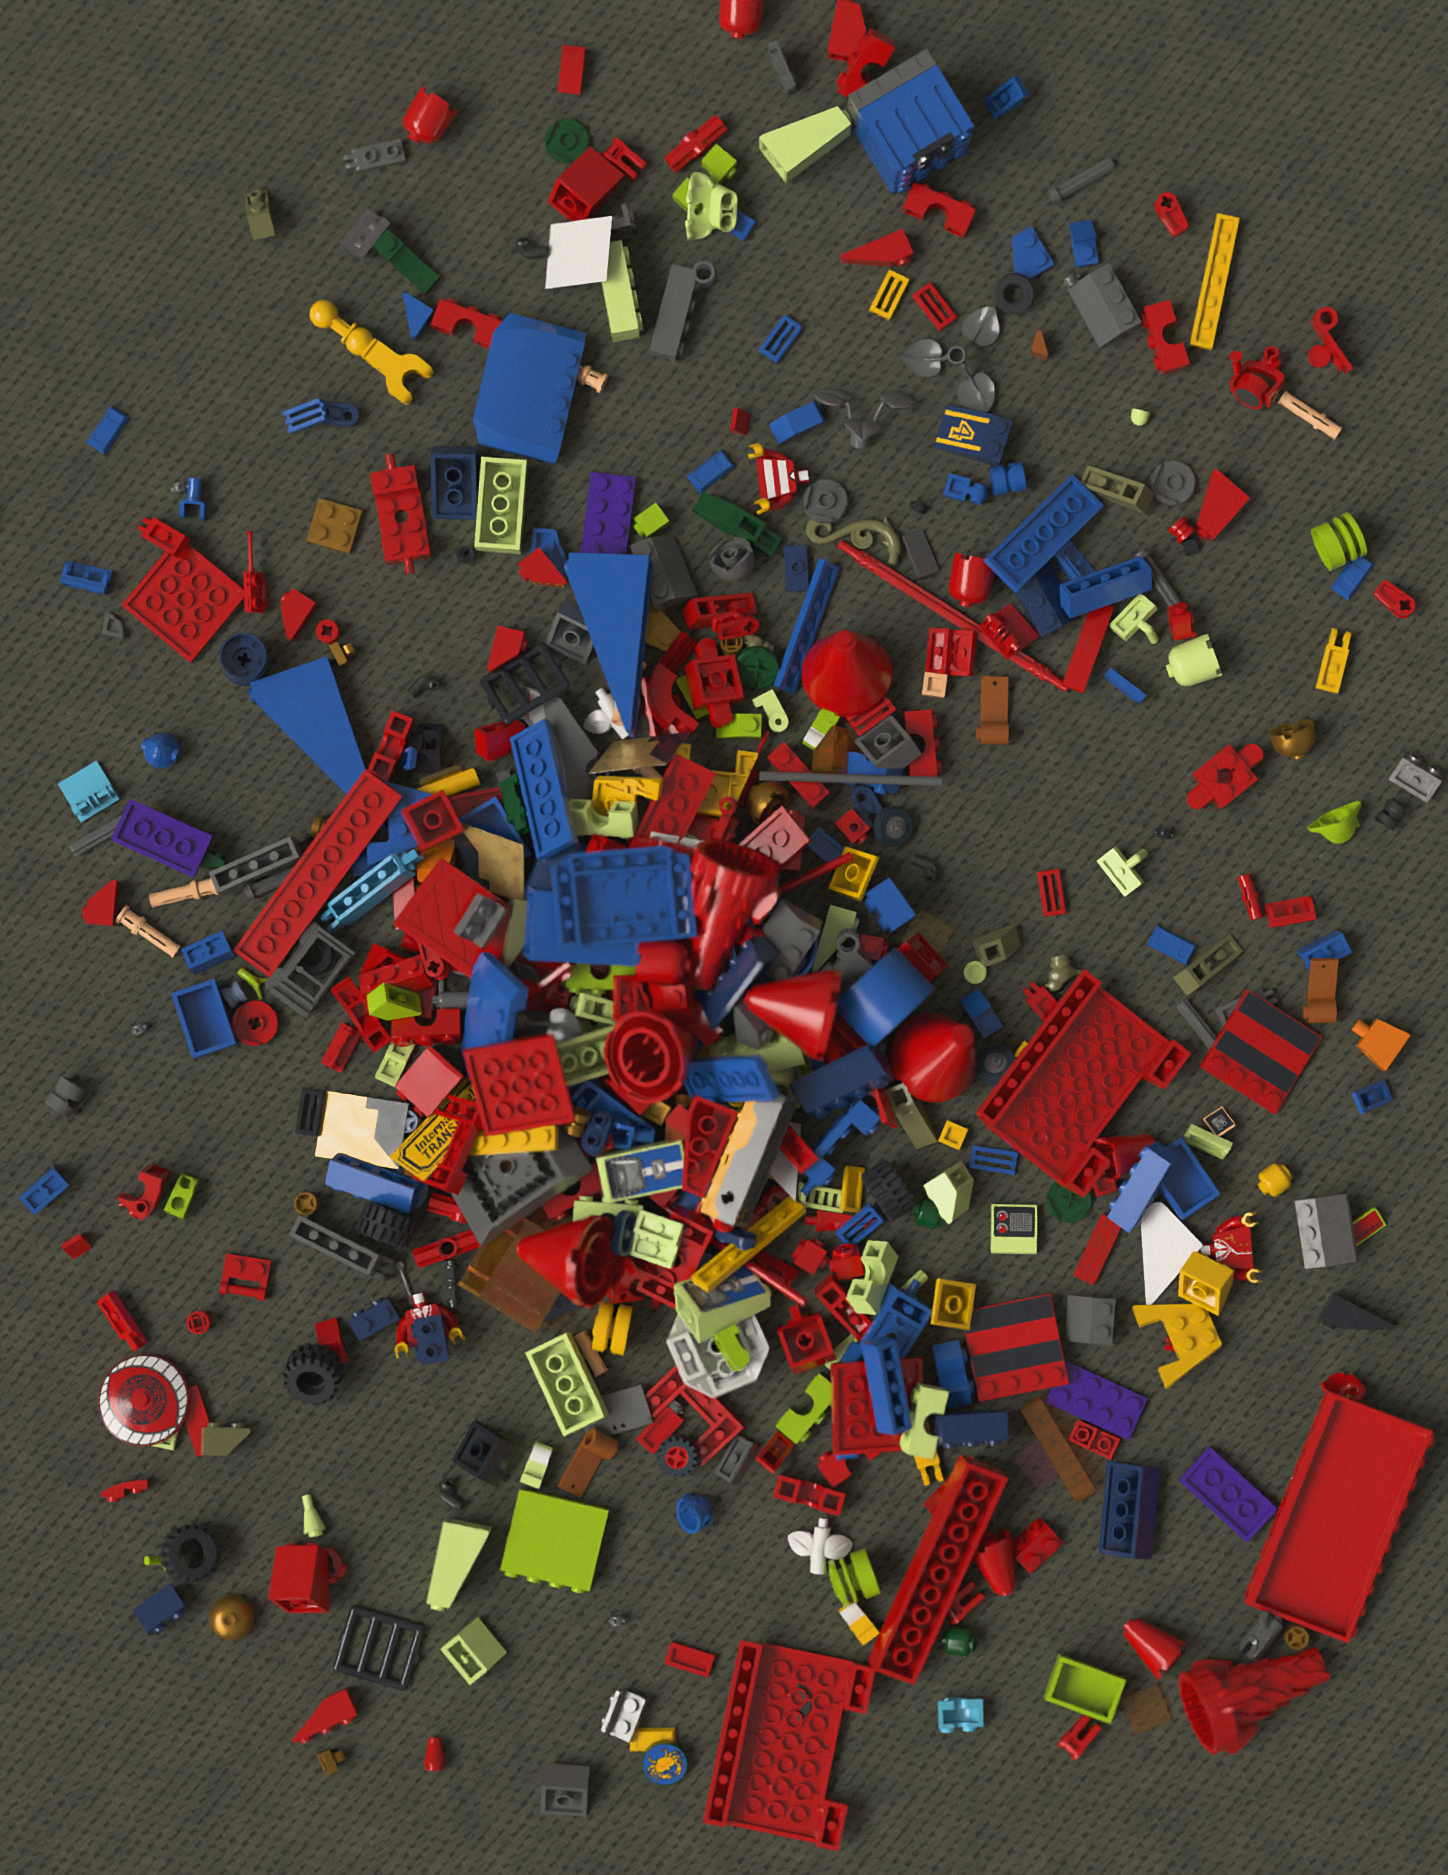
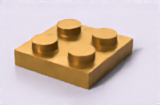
[306,498,363,554]

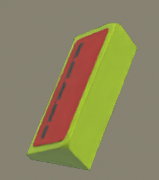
[1352,1207,1386,1246]

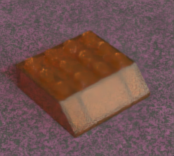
[458,1218,561,1333]

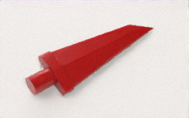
[805,1209,876,1232]

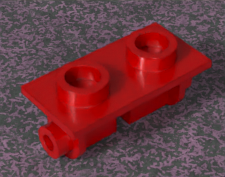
[321,1023,361,1073]

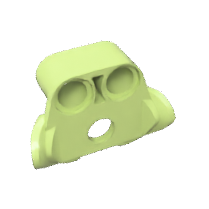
[685,172,737,240]

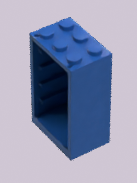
[523,886,642,966]

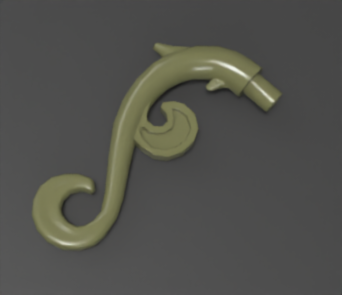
[806,517,901,565]

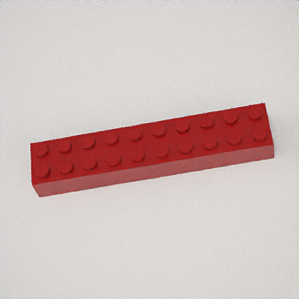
[867,1454,1008,1685]

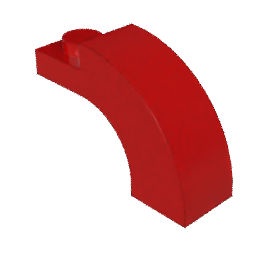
[647,663,699,737]
[331,976,392,1053]

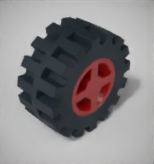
[657,1434,699,1478]

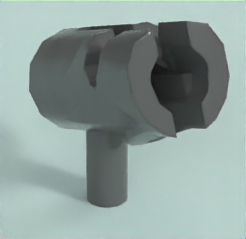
[1238,1612,1284,1662]

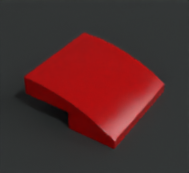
[925,628,977,677]

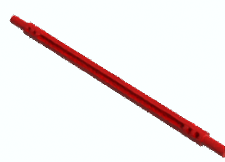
[837,540,1068,692]

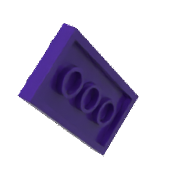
[581,472,636,554]
[111,799,213,878]
[1045,1360,1148,1440]
[1178,1446,1277,1542]

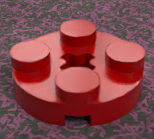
[232,1001,279,1046]

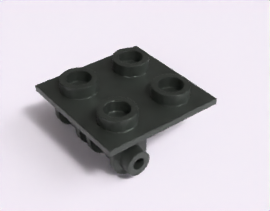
[441,1259,489,1307]

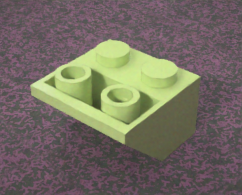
[924,1160,974,1224]
[441,1617,507,1685]

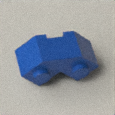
[836,750,904,796]
[932,1340,975,1409]

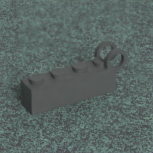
[649,261,715,361]
[209,833,310,894]
[821,928,872,1002]
[289,1215,396,1282]

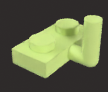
[1109,594,1159,644]
[1097,846,1148,897]

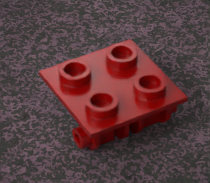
[978,603,1039,660]

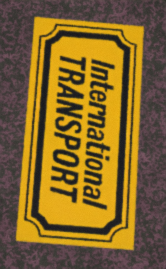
[390,1077,477,1181]

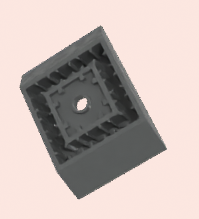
[451,1123,593,1247]

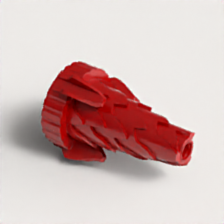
[684,840,781,990]
[1179,1647,1330,1755]

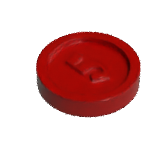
[1308,345,1331,368]

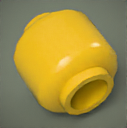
[1257,1163,1293,1197]

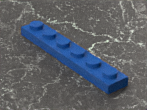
[773,559,840,694]

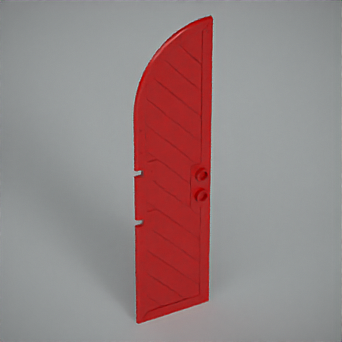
[393,857,613,1032]

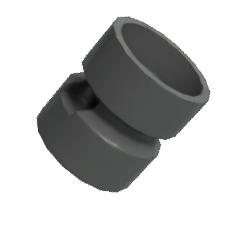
[44,1076,86,1118]

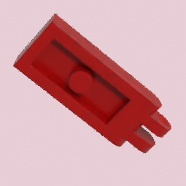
[137,517,190,558]
[1022,982,1058,1022]

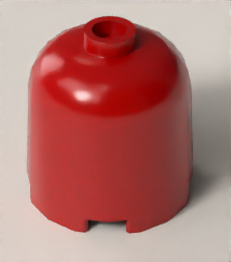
[719,0,765,40]
[403,86,459,144]
[948,553,996,608]
[636,940,692,985]

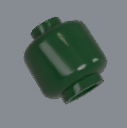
[912,1197,944,1230]
[942,1625,977,1657]

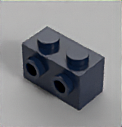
[348,1297,401,1341]
[411,1314,450,1365]
[132,1583,190,1635]

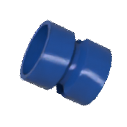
[989,462,1026,496]

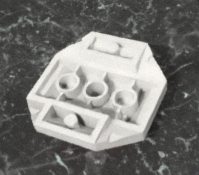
[666,1314,769,1398]

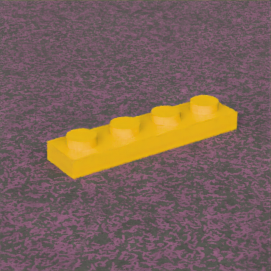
[469,1126,558,1156]

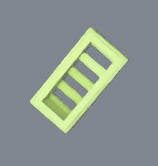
[796,1182,843,1213]

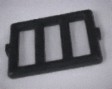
[480,642,571,725]
[333,1605,425,1691]

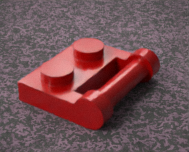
[219,1253,272,1301]

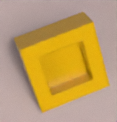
[938,1120,968,1150]

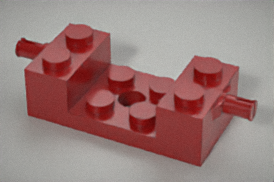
[370,453,432,575]
[636,1199,715,1309]

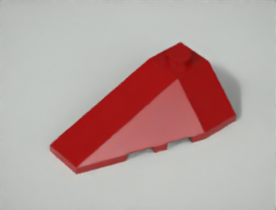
[682,1095,738,1198]

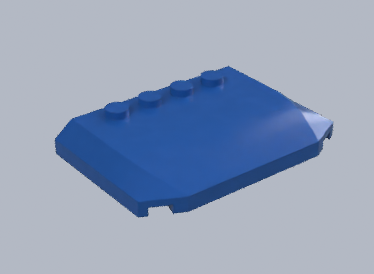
[472,313,586,465]
[550,846,697,949]
[461,952,528,1081]

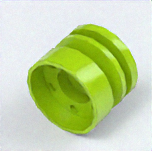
[1311,512,1367,571]
[828,1548,881,1607]

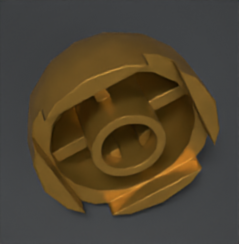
[1269,719,1316,760]
[746,781,791,826]
[209,1594,255,1641]

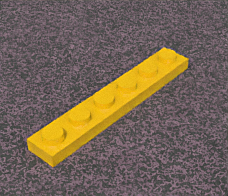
[1189,213,1240,350]
[691,1196,806,1293]

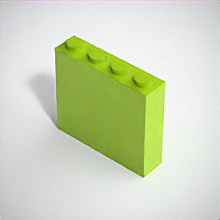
[500,1488,609,1594]

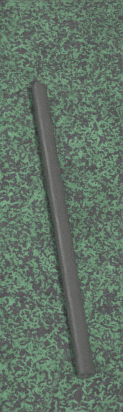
[759,771,942,786]

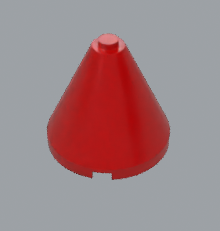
[802,630,892,717]
[744,968,842,1061]
[605,1010,697,1103]
[889,1013,977,1103]
[516,1215,618,1308]

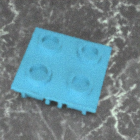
[58,761,120,823]

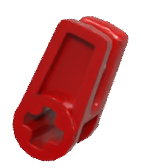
[601,137,647,182]
[1154,192,1188,237]
[1373,580,1415,619]
[711,607,759,640]
[417,941,450,980]
[541,964,571,1009]
[947,1580,985,1625]
[1057,1714,1102,1760]

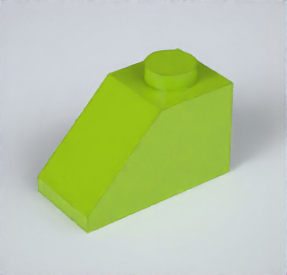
[716,714,762,740]
[367,983,422,1020]

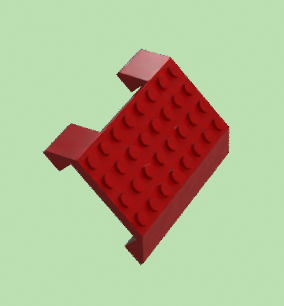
[975,969,1191,1198]
[703,1640,875,1851]

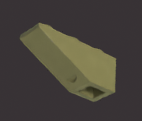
[885,1082,938,1149]

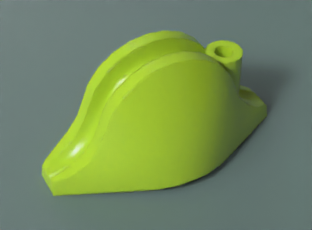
[1307,800,1361,844]

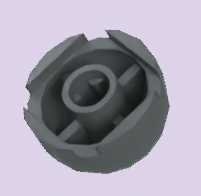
[709,537,755,582]

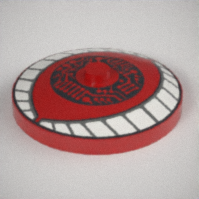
[99,1354,191,1446]

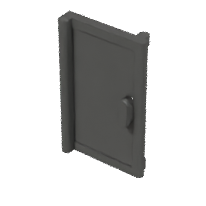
[584,1383,654,1436]

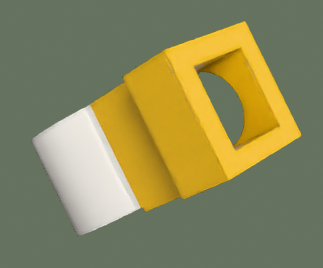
[838,1599,879,1646]

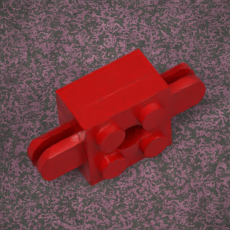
[684,638,744,728]
[1186,744,1263,810]

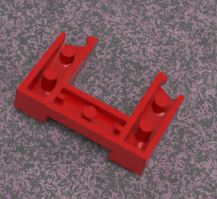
[412,1094,484,1196]
[645,1365,746,1466]

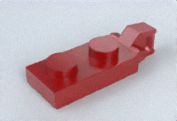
[97,1290,147,1352]

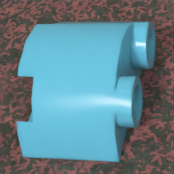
[938,1697,983,1733]

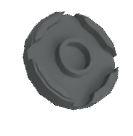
[1150,460,1196,506]
[803,479,848,524]

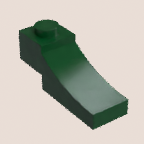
[373,229,440,295]

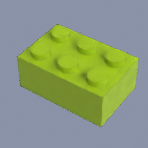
[1043,1653,1126,1724]

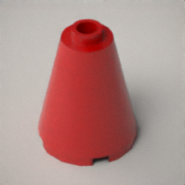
[1091,1134,1155,1182]
[972,1529,1016,1596]
[1123,1618,1188,1680]

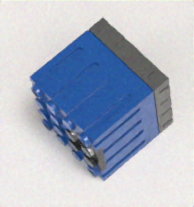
[847,49,974,194]

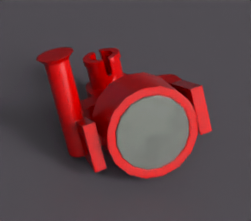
[1229,346,1285,409]

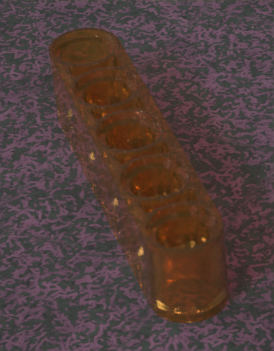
[1019,1396,1096,1504]

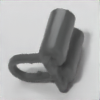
[432,980,469,1011]

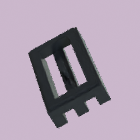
[295,1088,325,1137]

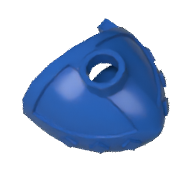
[141,732,181,769]
[676,1493,713,1534]

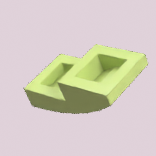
[375,1041,416,1087]

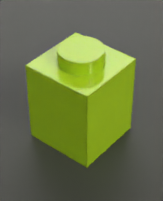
[633,503,670,538]

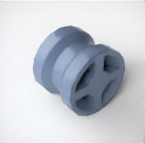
[221,981,248,1009]
[404,1110,423,1134]

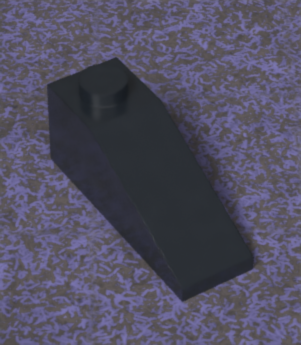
[1318,1293,1395,1330]

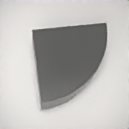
[101,612,125,639]

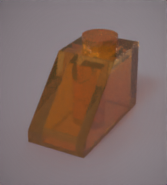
[812,725,850,774]

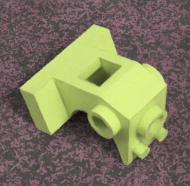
[570,988,616,1025]

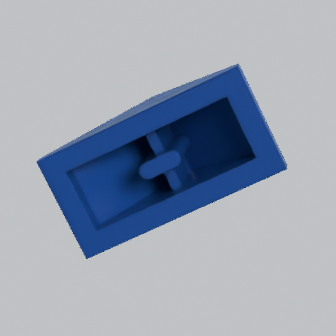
[402,293,435,342]

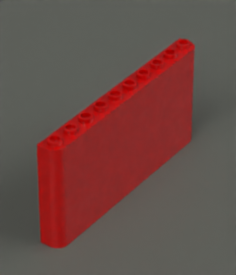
[1244,1390,1434,1643]

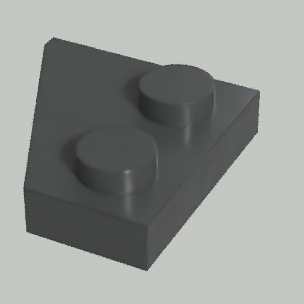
[768,40,798,95]

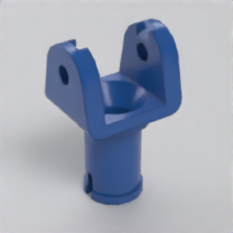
[179,477,207,520]
[612,1119,654,1150]

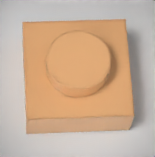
[922,672,947,698]

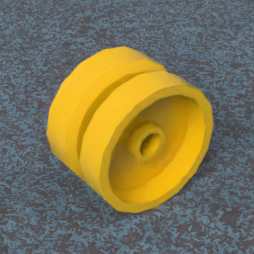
[592,1301,633,1356]

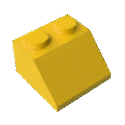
[828,846,879,902]
[1178,1251,1234,1315]
[931,1278,976,1330]

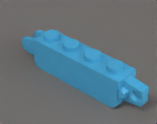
[320,849,424,934]

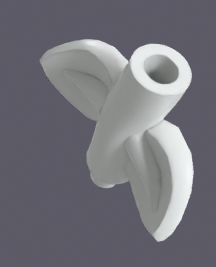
[583,688,640,740]
[788,1517,852,1574]

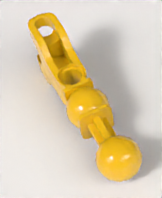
[309,300,434,405]

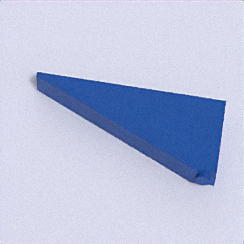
[565,553,654,737]
[248,657,387,831]

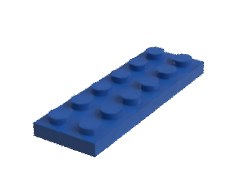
[984,474,1104,593]
[510,719,578,861]
[683,1055,779,1102]

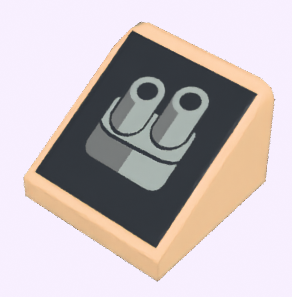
[1203,1106,1236,1136]

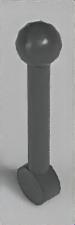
[395,1261,414,1307]

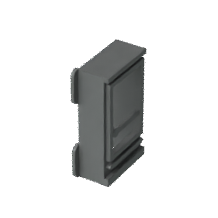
[265,922,355,1018]

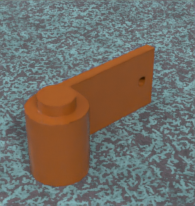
[976,676,1009,745]
[1302,958,1339,1023]
[558,1428,619,1498]

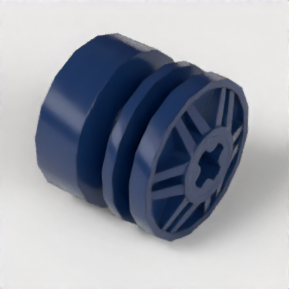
[219,633,269,686]

